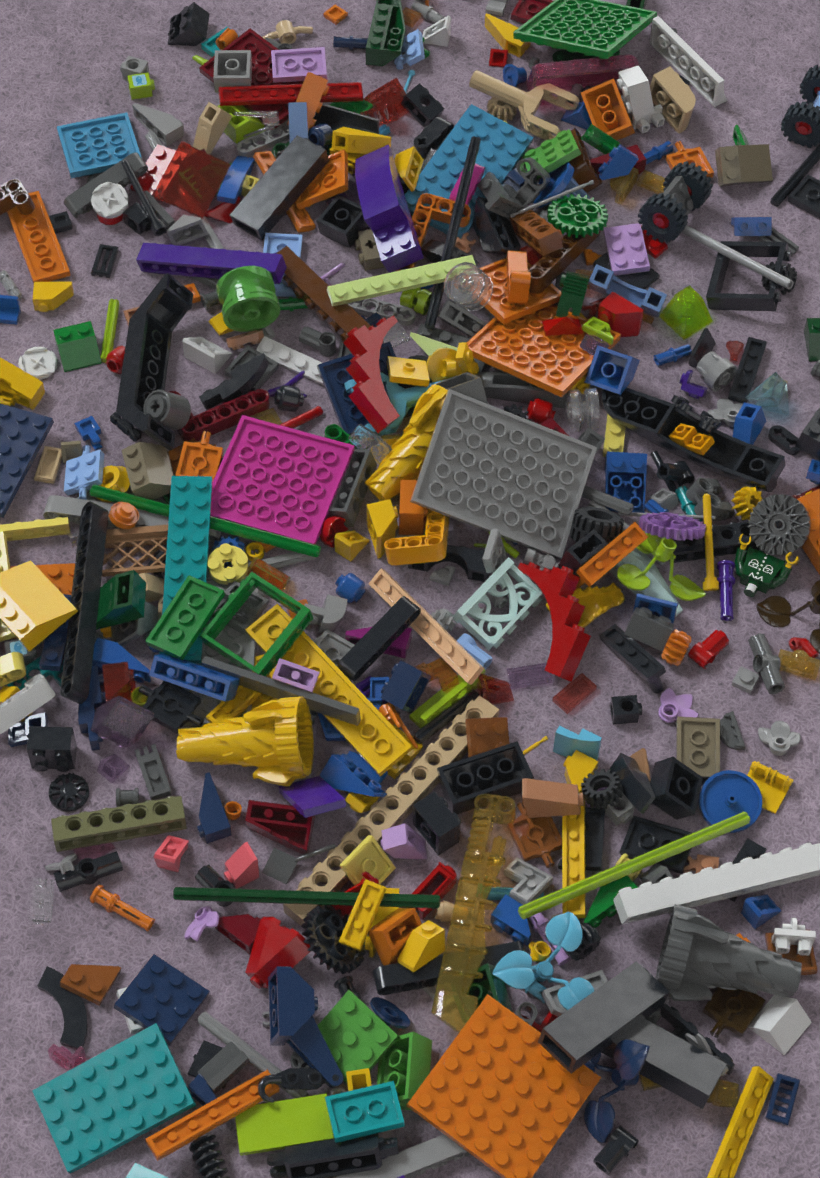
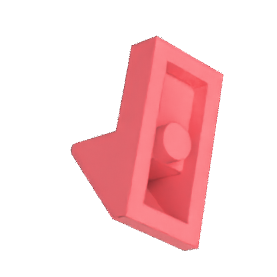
[154,835,189,872]

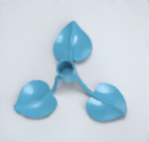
[492,912,594,1010]

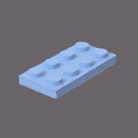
[263,233,303,297]

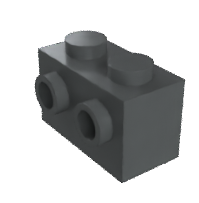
[624,607,674,651]

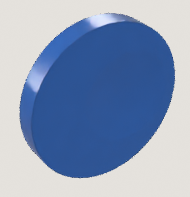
[532,162,574,208]
[698,770,762,833]

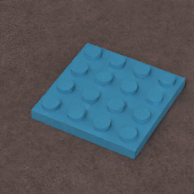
[57,113,142,178]

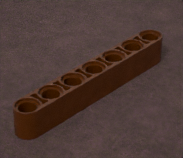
[528,230,601,293]

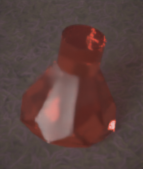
[726,341,744,362]

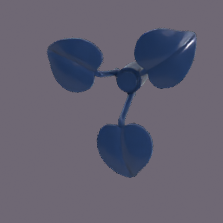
[584,1039,650,1143]

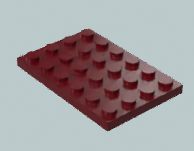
[199,28,304,130]

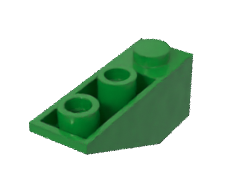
[583,875,638,929]

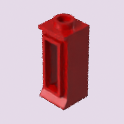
[412,862,457,920]

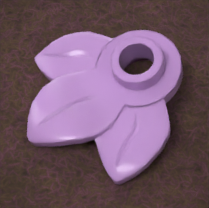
[658,688,698,723]
[185,906,219,941]

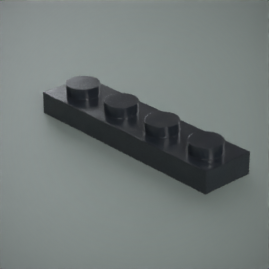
[728,337,767,403]

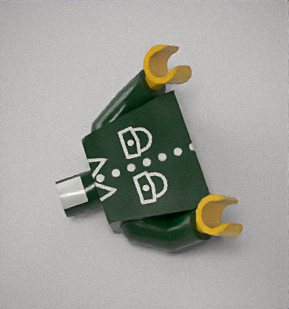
[734,534,799,597]

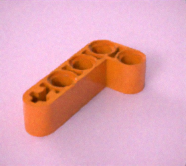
[506,251,531,304]

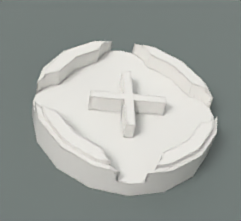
[91,182,129,218]
[18,347,57,380]

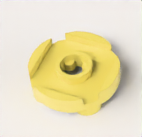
[207,543,248,585]

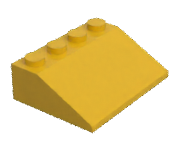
[0,560,78,652]

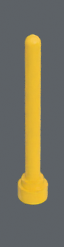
[702,493,719,591]

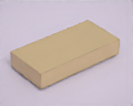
[34,446,62,484]

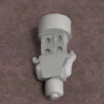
[523,548,559,571]

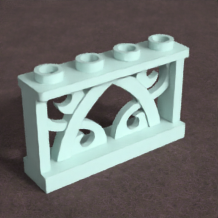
[453,557,543,651]

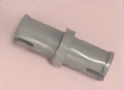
[411,0,445,23]

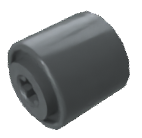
[143,390,191,430]

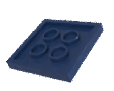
[114,954,210,1046]

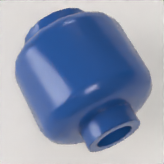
[335,573,366,603]

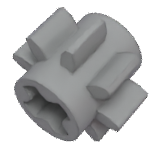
[431,609,456,632]

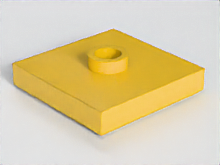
[387,356,430,387]

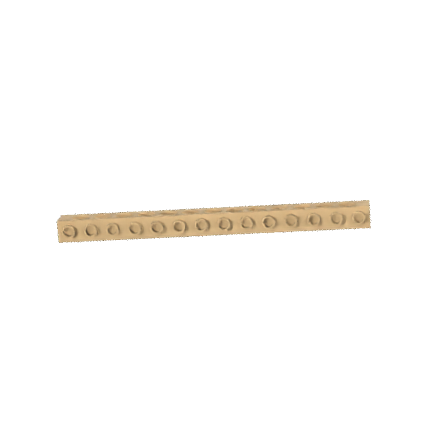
[283,695,499,926]

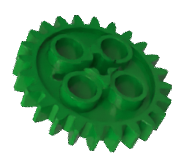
[547,194,608,238]

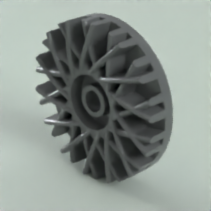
[748,494,811,555]

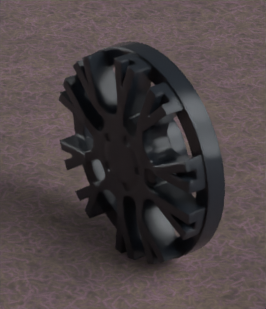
[48,773,89,812]

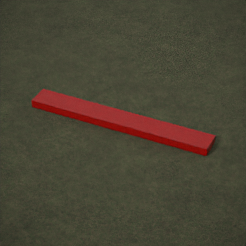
[218,82,363,106]

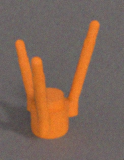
[378,703,418,749]

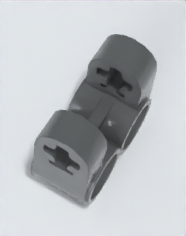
[686,477,735,521]

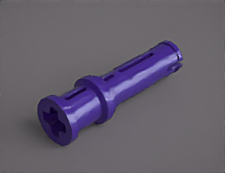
[717,560,735,621]

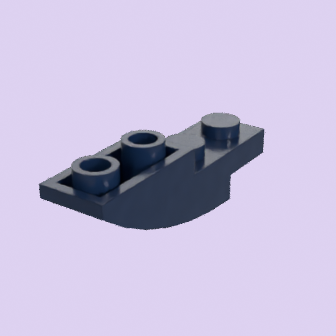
[39,594,71,672]
[78,666,107,751]

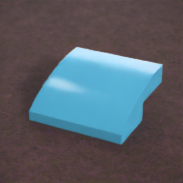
[553,725,602,760]

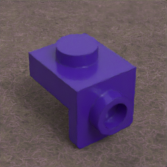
[679,370,708,399]

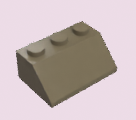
[121,442,175,500]

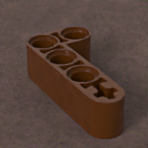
[569,128,602,193]
[0,178,35,216]

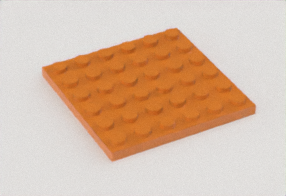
[467,304,621,397]
[406,994,601,1178]

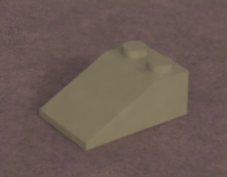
[715,144,773,187]

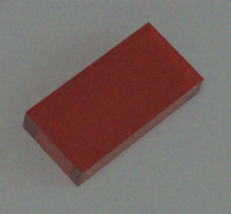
[552,673,597,714]

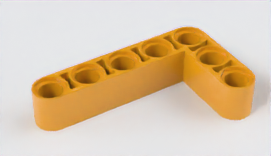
[384,509,450,565]

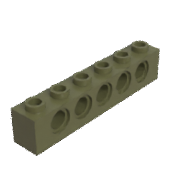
[51,796,187,852]

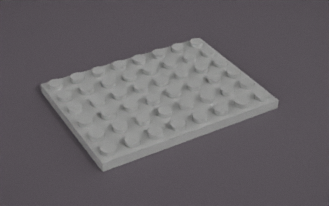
[410,389,597,559]

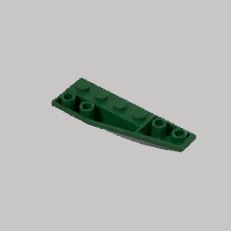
[366,0,406,67]

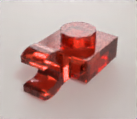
[581,296,607,320]

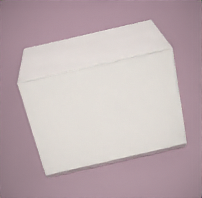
[182,337,233,374]
[748,995,812,1055]

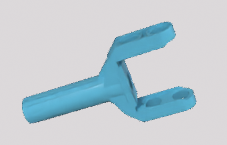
[344,373,444,439]

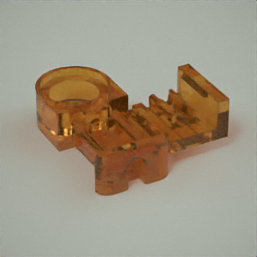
[415,657,459,691]

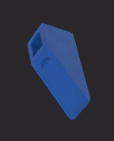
[92,638,151,683]
[319,754,387,797]

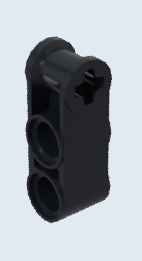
[414,116,454,159]

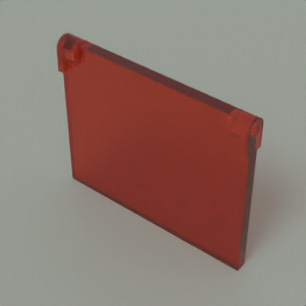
[152,141,231,219]

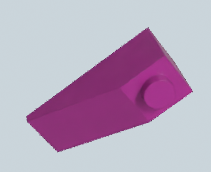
[345,627,412,659]

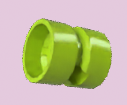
[400,287,433,315]

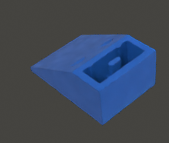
[604,451,647,513]

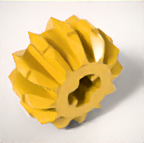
[731,486,763,520]

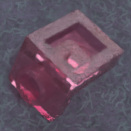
[48,1043,86,1071]

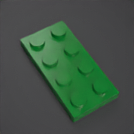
[145,575,225,661]

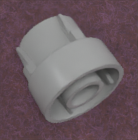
[696,351,737,392]

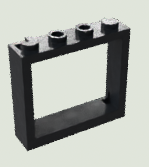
[706,241,791,311]

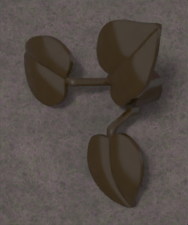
[756,580,820,653]

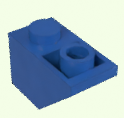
[598,144,639,180]
[732,403,767,445]
[490,894,531,946]

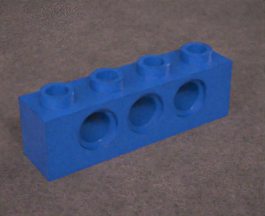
[149,653,240,702]

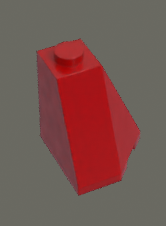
[245,917,311,989]

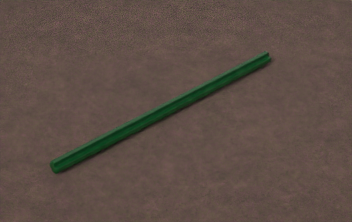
[173,887,440,909]

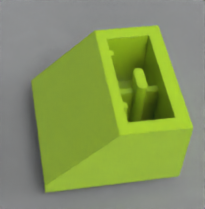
[218,104,265,144]

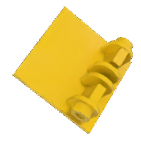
[747,761,794,814]

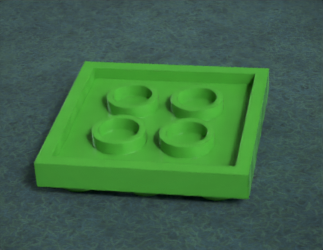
[522,129,581,180]
[317,990,400,1083]

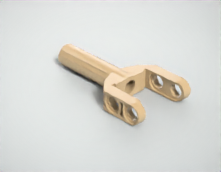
[469,70,579,140]

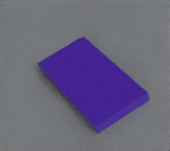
[279,776,346,818]

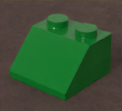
[53,321,102,372]

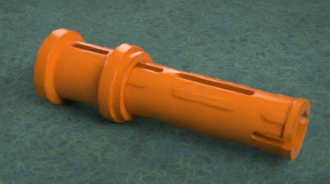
[90,884,155,931]

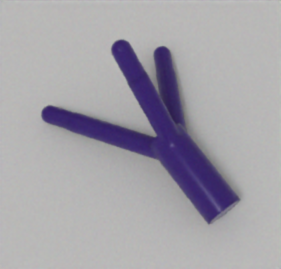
[268,371,307,398]

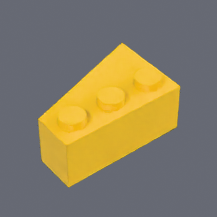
[0,357,45,410]

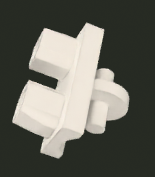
[632,104,665,134]
[772,918,816,956]

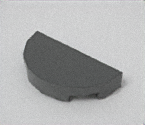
[720,711,746,750]

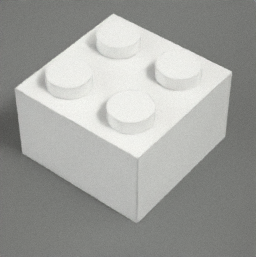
[617,65,655,119]

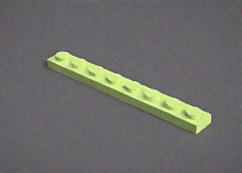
[327,255,478,307]

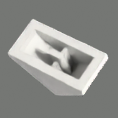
[422,15,451,47]

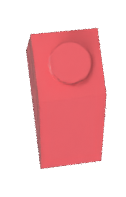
[223,842,259,889]

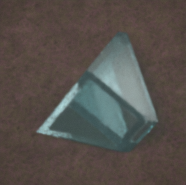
[746,372,789,416]

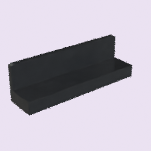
[313,104,379,134]

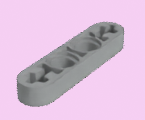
[237,121,289,157]
[348,298,415,326]

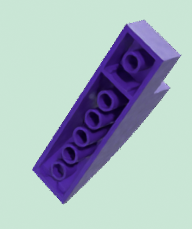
[355,144,423,273]

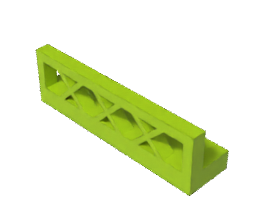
[409,669,485,729]

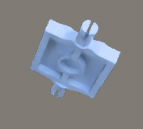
[64,445,104,500]

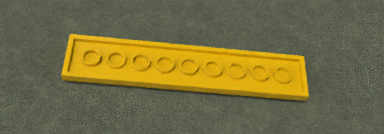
[245,603,413,776]

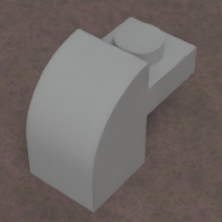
[304,594,347,633]

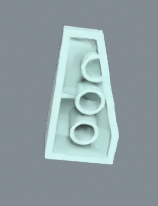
[609,548,683,617]

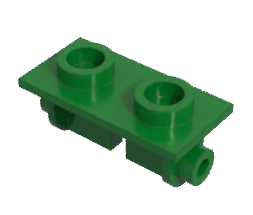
[581,124,621,154]

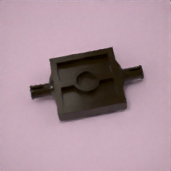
[702,988,766,1038]

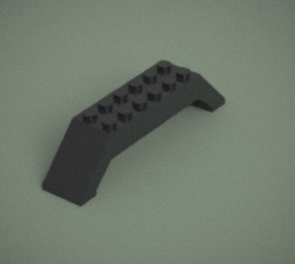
[116,273,193,451]

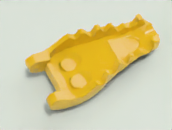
[546,582,625,628]

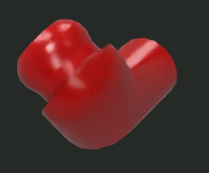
[788,637,819,660]

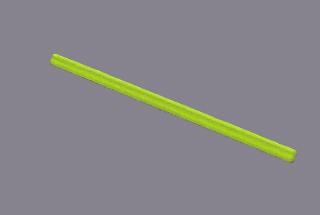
[518,812,750,919]

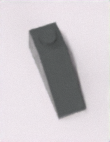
[437,300,487,337]

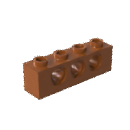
[510,210,563,256]

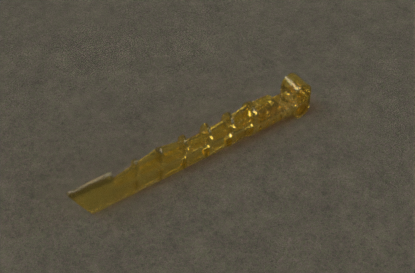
[431,794,516,1033]

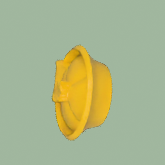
[98,465,130,503]

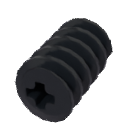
[189,1135,230,1178]

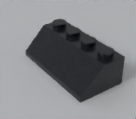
[437,741,534,814]

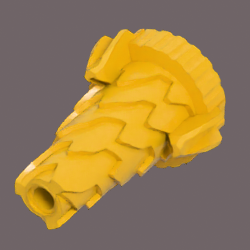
[365,384,448,501]
[176,696,314,786]

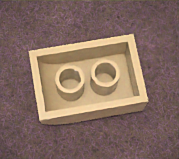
[650,66,696,134]

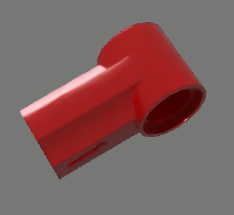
[688,630,729,669]

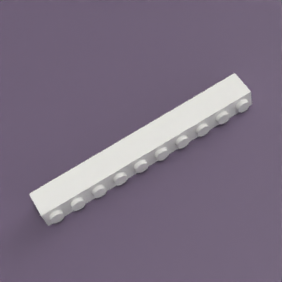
[613,843,820,925]

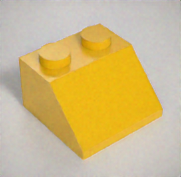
[367,499,398,558]

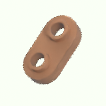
[226,329,264,350]

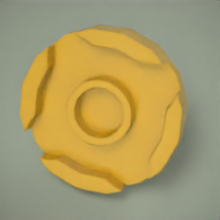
[426,347,463,382]

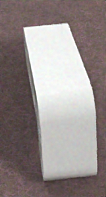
[0,674,56,734]

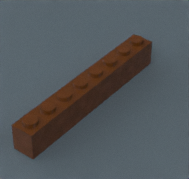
[277,246,383,344]

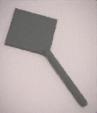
[262,844,336,884]

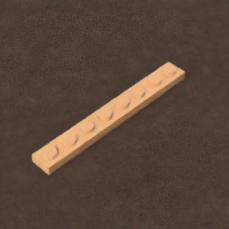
[369,568,485,685]

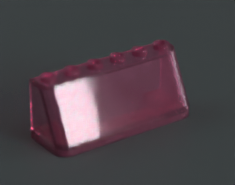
[526,54,640,106]

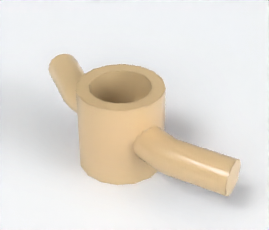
[263,20,313,44]

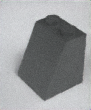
[433,372,488,404]

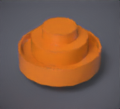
[109,502,140,529]

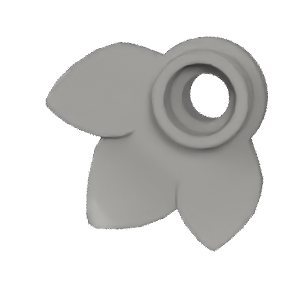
[707,398,743,427]
[758,721,801,756]

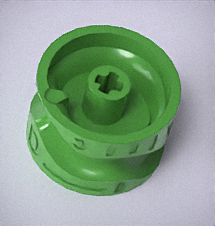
[216,266,280,332]

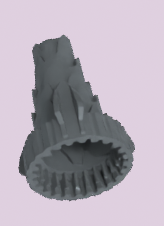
[655,904,802,1001]

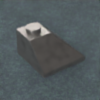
[111,602,158,646]

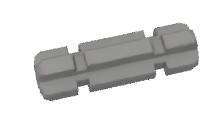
[0,270,22,299]

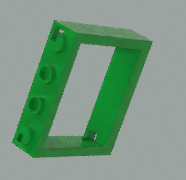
[200,572,313,677]

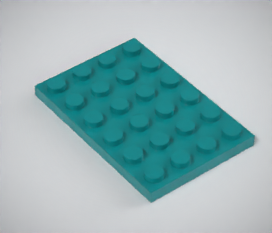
[32,1023,196,1174]

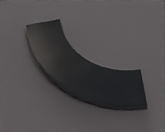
[37,966,88,1051]

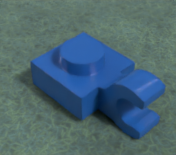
[74,416,102,451]

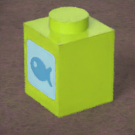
[127,72,155,100]

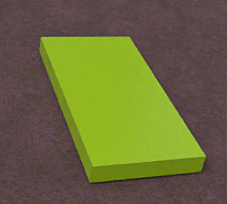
[235,1093,334,1156]

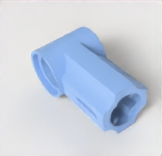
[456,633,493,670]

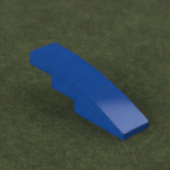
[217,155,255,204]

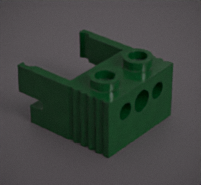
[555,271,589,318]

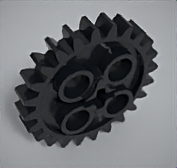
[301,905,366,974]

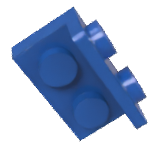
[731,217,772,236]

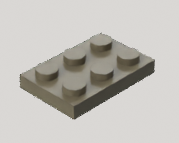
[676,716,720,780]

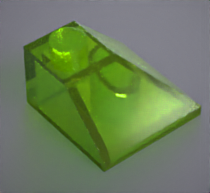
[659,285,713,340]

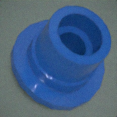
[503,64,527,87]

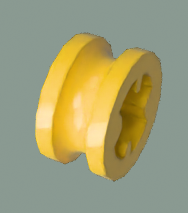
[246,542,264,562]

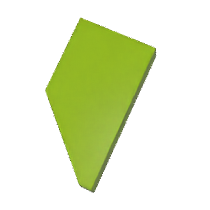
[582,316,614,345]

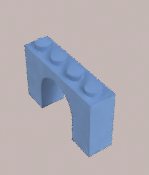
[589,264,667,318]

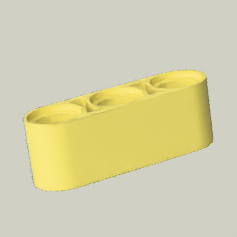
[0,652,26,687]

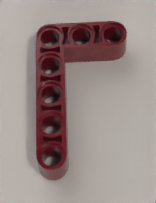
[169,389,270,442]

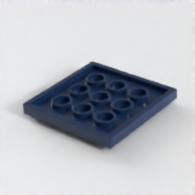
[317,342,415,436]

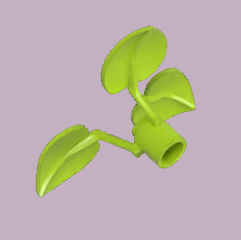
[617,531,706,601]

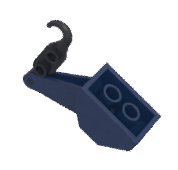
[258,966,343,1103]

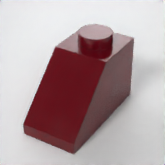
[215,914,261,954]

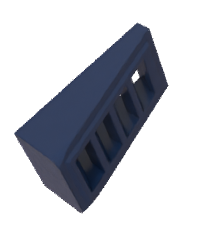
[765,1073,800,1125]
[188,1074,217,1106]

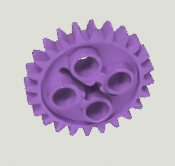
[639,512,706,540]

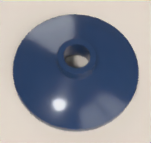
[370,997,410,1029]

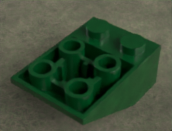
[96,570,146,630]

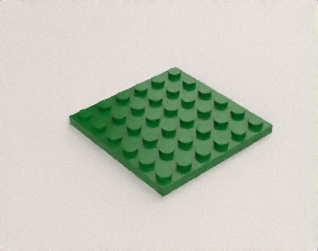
[513,0,657,59]

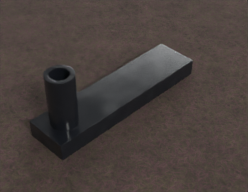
[599,624,666,693]

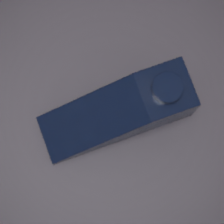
[197,772,232,844]

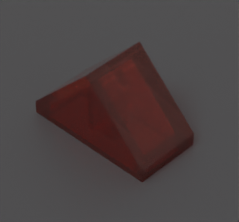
[477,674,514,705]

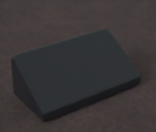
[688,328,716,368]

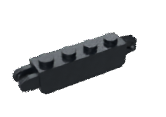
[266,1133,399,1178]

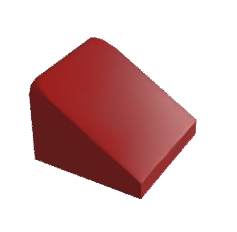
[489,48,508,67]

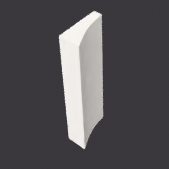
[650,16,727,107]

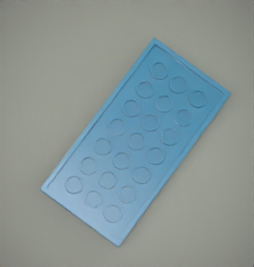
[405,104,534,239]

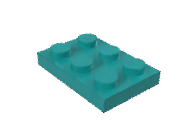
[325,1081,405,1143]

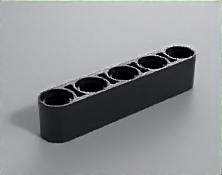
[337,596,421,681]

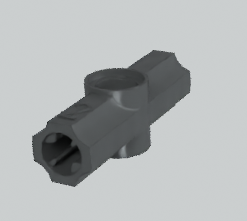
[748,633,785,694]

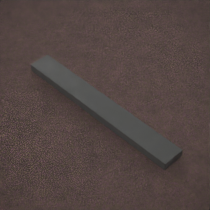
[202,656,361,726]

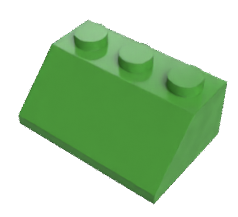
[377,1032,432,1111]

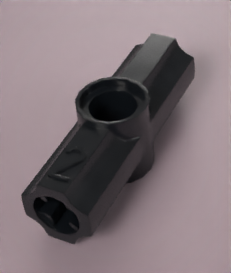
[53,851,123,892]

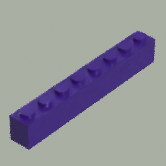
[136,243,287,284]

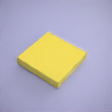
[339,835,396,886]

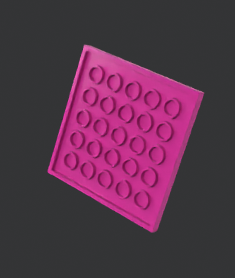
[211,415,355,545]

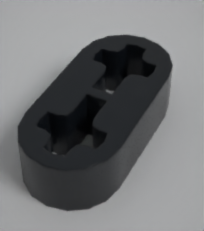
[768,425,801,455]

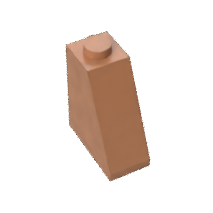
[522,778,584,818]

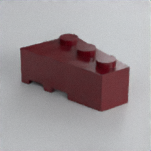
[245,800,315,855]

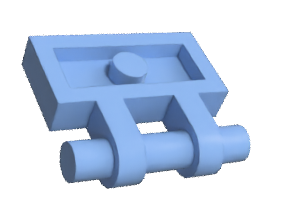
[394,29,425,70]

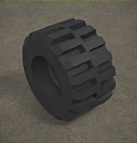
[570,507,624,544]

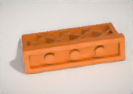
[575,522,648,590]

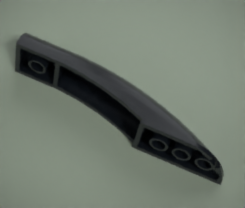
[602,388,786,492]

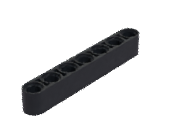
[372,941,525,995]

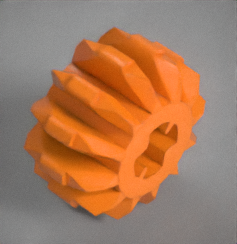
[661,629,692,666]

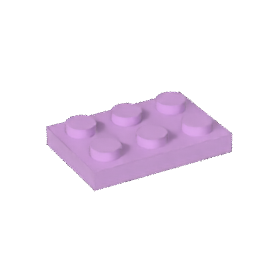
[271,47,327,83]
[603,223,650,276]

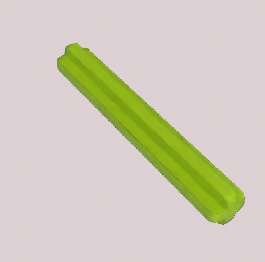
[101,299,120,363]

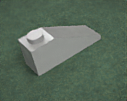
[132,103,184,146]

